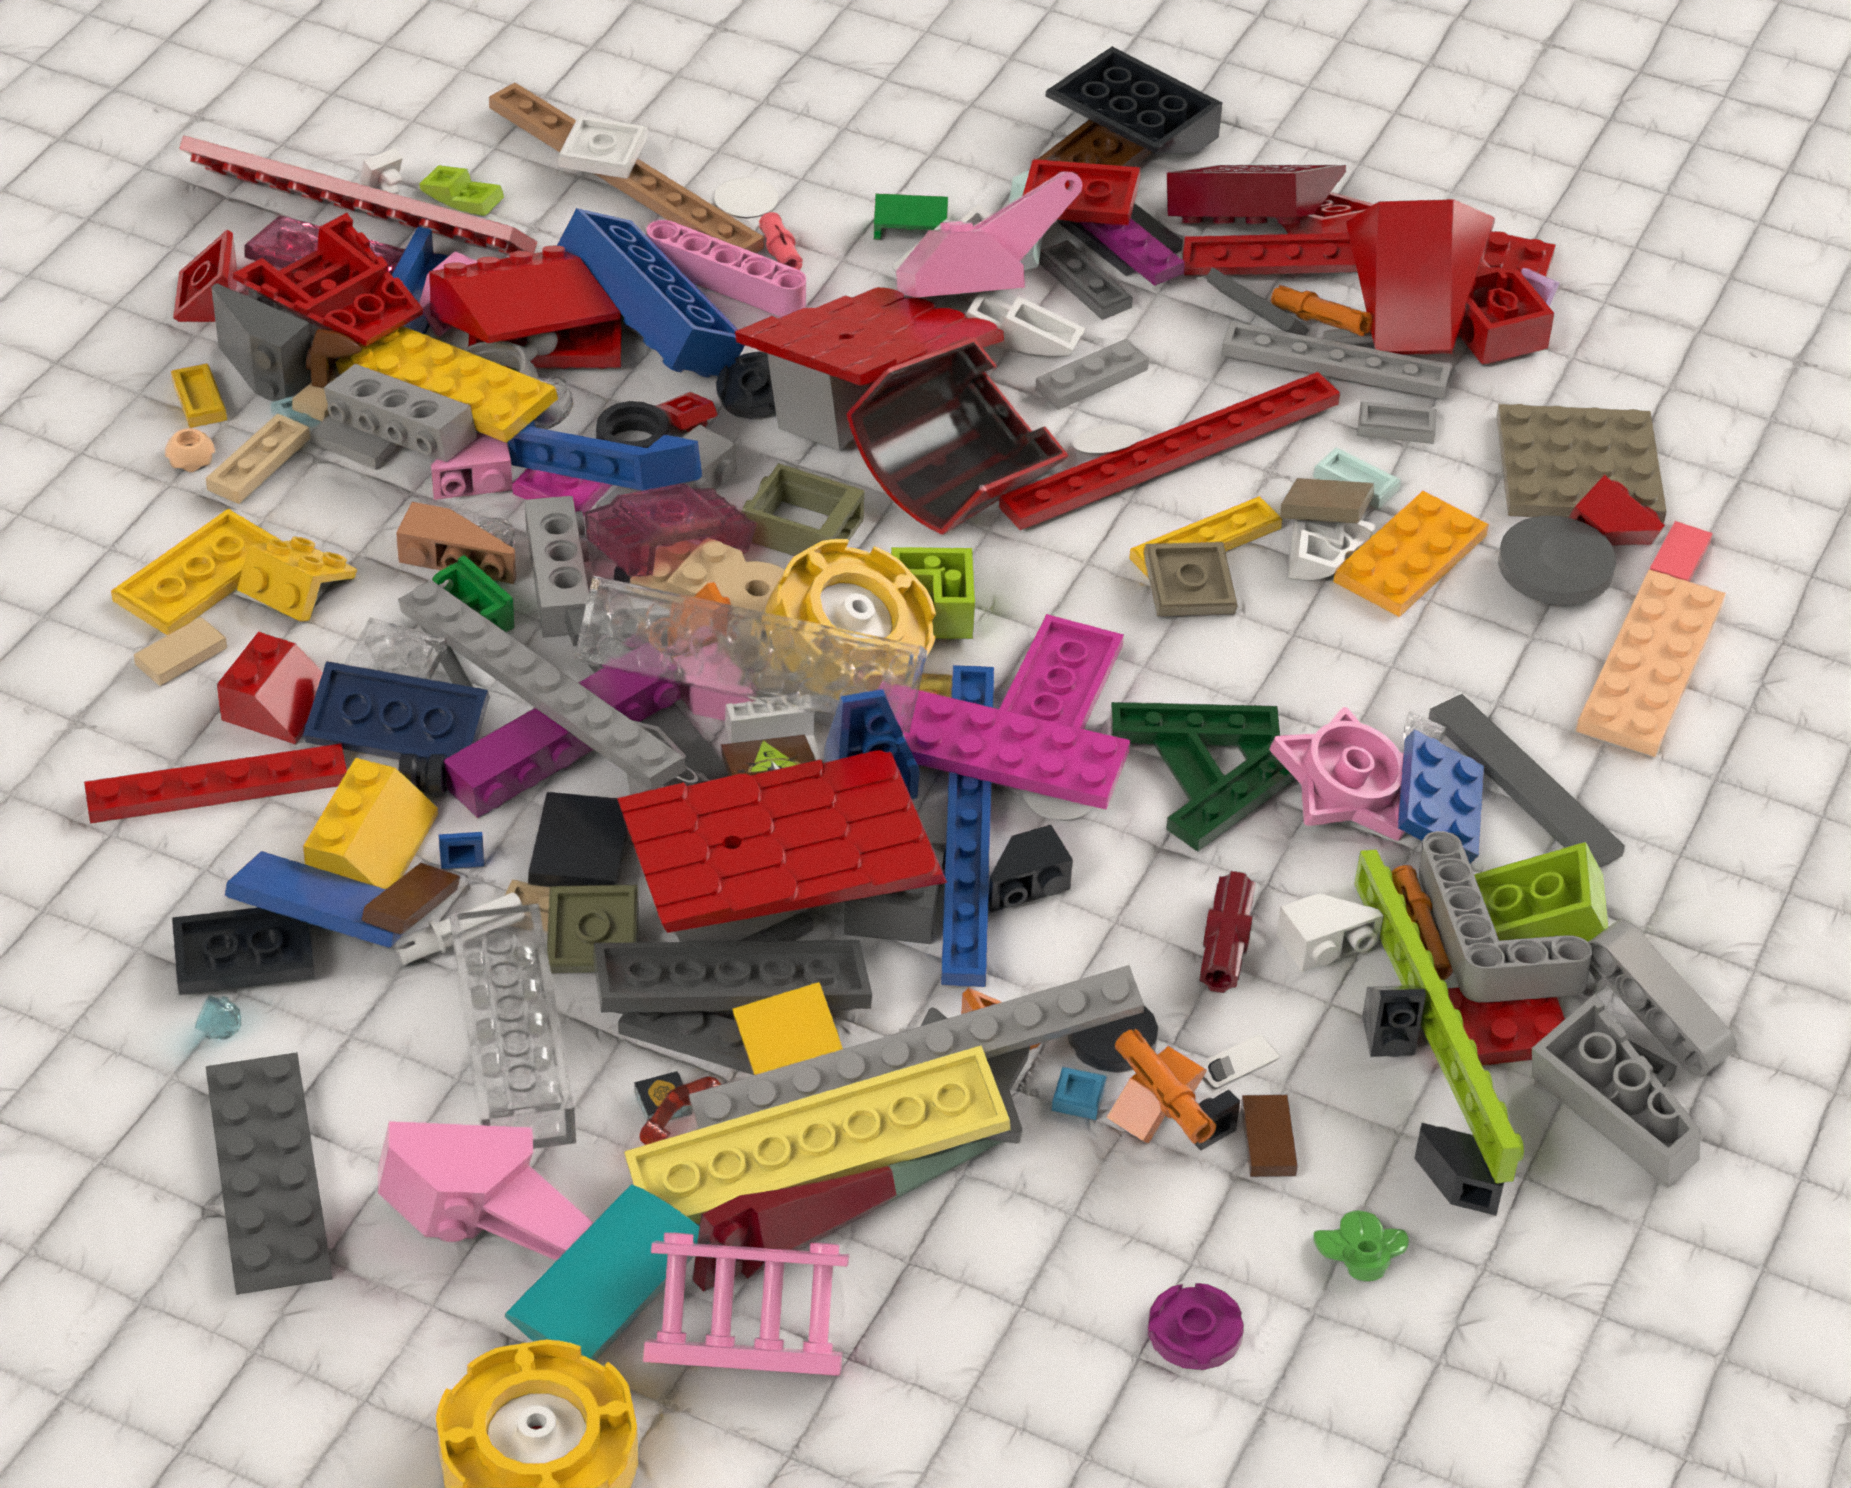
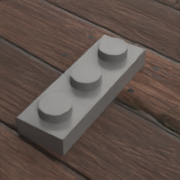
[1035,339,1149,410]

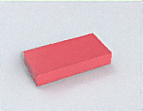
[1650,521,1713,582]

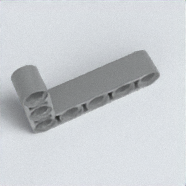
[1419,831,1592,1002]

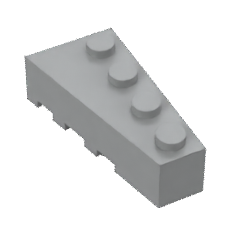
[1532,993,1701,1188]

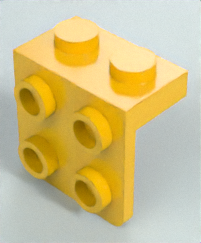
[237,536,357,622]

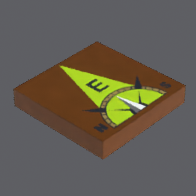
[721,734,816,776]

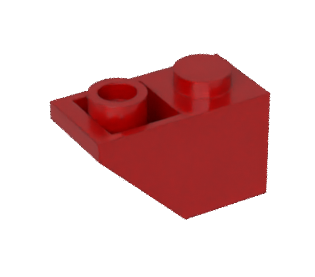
[1568,474,1665,546]

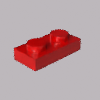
[656,391,718,432]

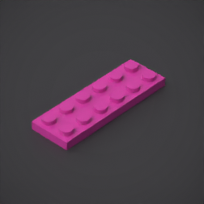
[884,684,1130,810]

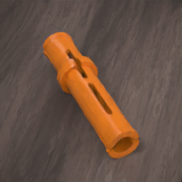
[1271,285,1372,336]
[1391,865,1453,980]
[1115,1029,1216,1144]

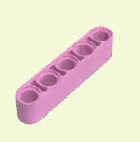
[646,220,806,317]

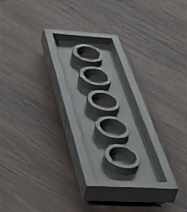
[593,940,872,1014]
[205,1052,332,1295]

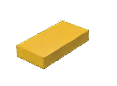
[171,363,227,428]

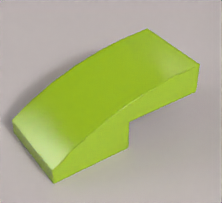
[419,165,504,216]

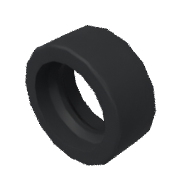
[596,401,670,448]

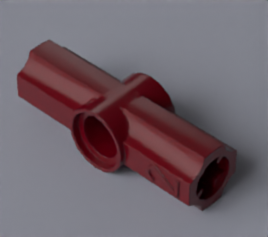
[1199,871,1256,993]

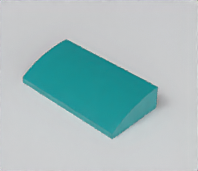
[504,1184,699,1361]

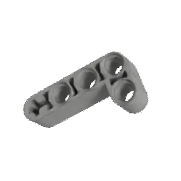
[1582,920,1737,1077]

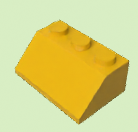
[303,758,438,889]

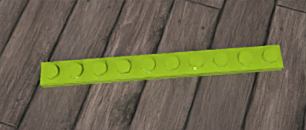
[1354,849,1524,1183]

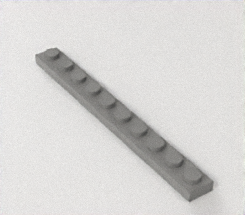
[398,580,686,790]
[689,965,1144,1129]

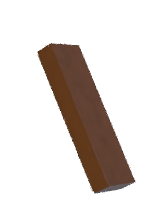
[362,862,460,935]

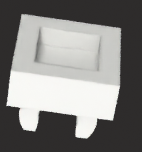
[360,148,403,194]

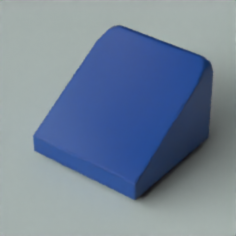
[438,832,485,869]

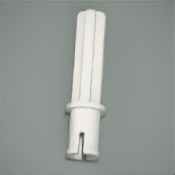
[394,893,524,966]

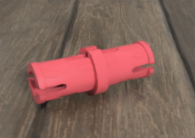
[759,212,803,270]

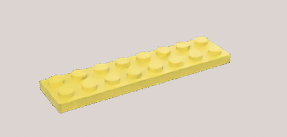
[624,1045,1011,1224]

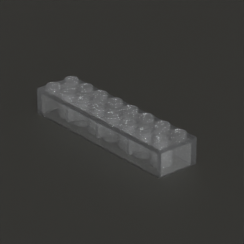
[574,576,928,734]

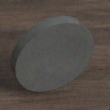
[1498,516,1616,605]

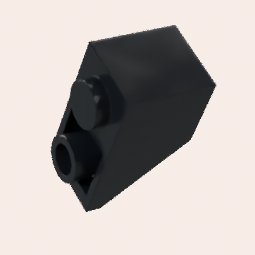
[988,825,1073,913]
[1362,985,1426,1057]
[1414,1122,1505,1216]

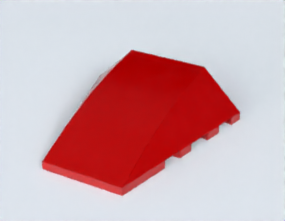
[1346,199,1495,355]
[233,212,423,346]

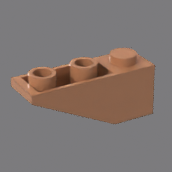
[396,502,516,584]

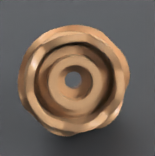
[165,428,215,472]

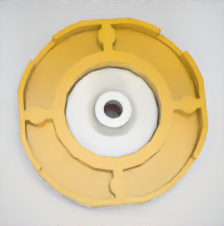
[765,539,936,700]
[436,1339,638,1488]

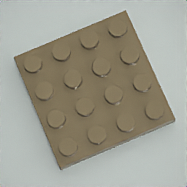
[1496,404,1667,523]

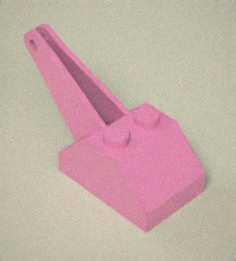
[896,172,1082,298]
[378,1121,593,1261]

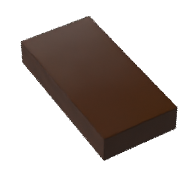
[1241,1095,1298,1177]

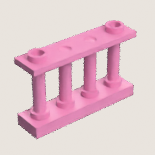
[643,1233,849,1376]

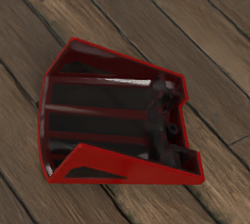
[846,337,1069,535]

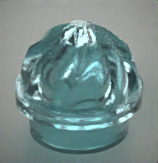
[195,995,242,1040]

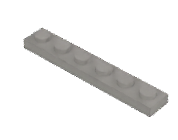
[1221,321,1452,399]

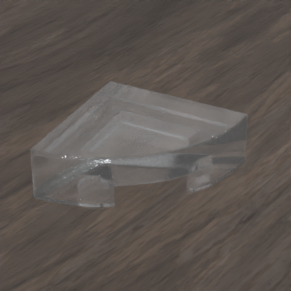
[1403,711,1446,742]

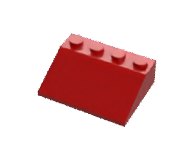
[429,245,620,343]

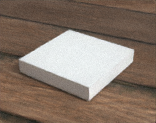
[557,115,648,179]

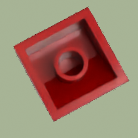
[217,631,323,745]

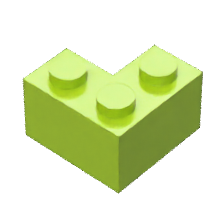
[891,547,975,639]

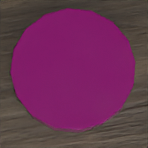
[1148,1283,1244,1370]

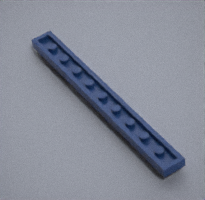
[941,665,994,987]

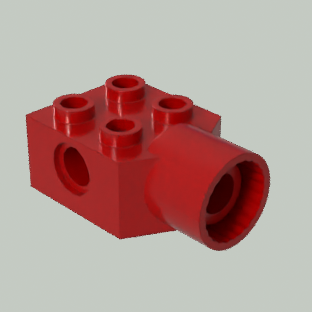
[1458,258,1555,365]

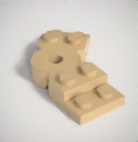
[630,534,811,698]

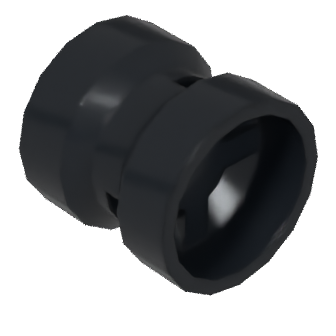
[398,753,447,796]

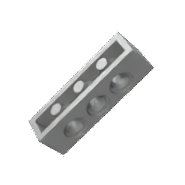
[324,364,477,462]
[525,496,598,638]

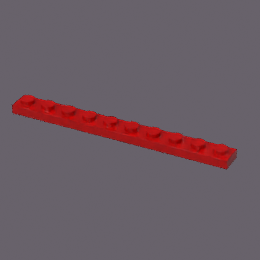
[999,372,1340,530]

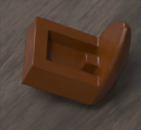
[306,329,362,388]

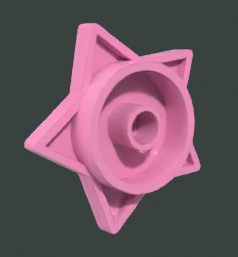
[1269,707,1405,841]

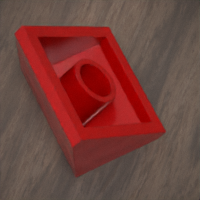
[173,229,237,322]

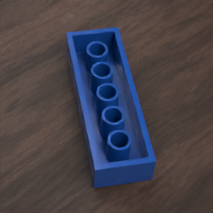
[557,208,745,378]

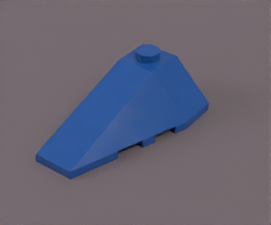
[823,689,920,799]

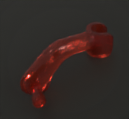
[639,1076,721,1145]

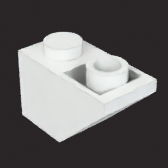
[1276,893,1383,972]

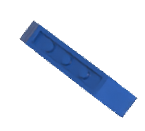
[507,420,702,491]

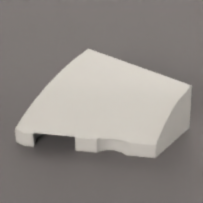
[1288,520,1375,580]

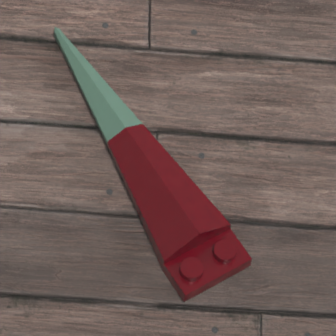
[692,1138,1001,1292]

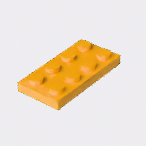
[1333,491,1489,617]

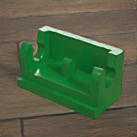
[874,193,948,240]
[432,555,515,632]

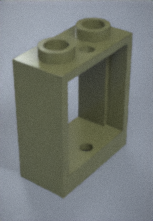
[740,463,865,556]

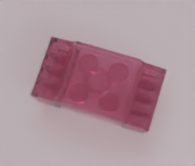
[585,483,757,577]

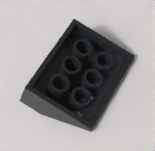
[1045,46,1223,154]

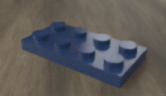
[303,661,490,759]

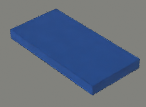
[225,851,404,948]

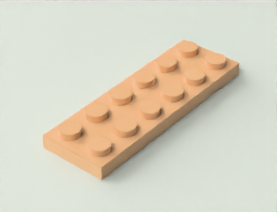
[1576,570,1726,757]

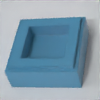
[1052,1067,1107,1120]

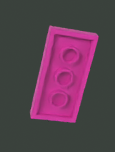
[999,614,1124,729]

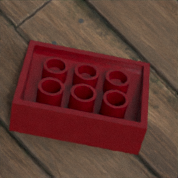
[1166,165,1346,224]

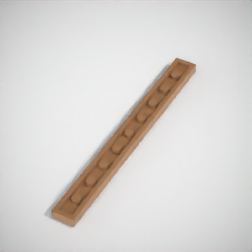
[489,82,764,253]

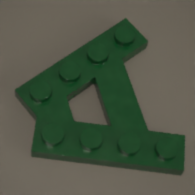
[1110,702,1296,852]

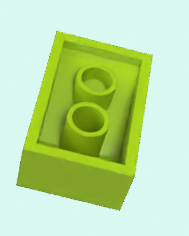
[1474,842,1608,942]

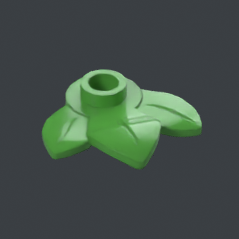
[1313,1210,1409,1281]

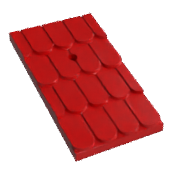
[735,287,1004,451]
[617,751,947,942]

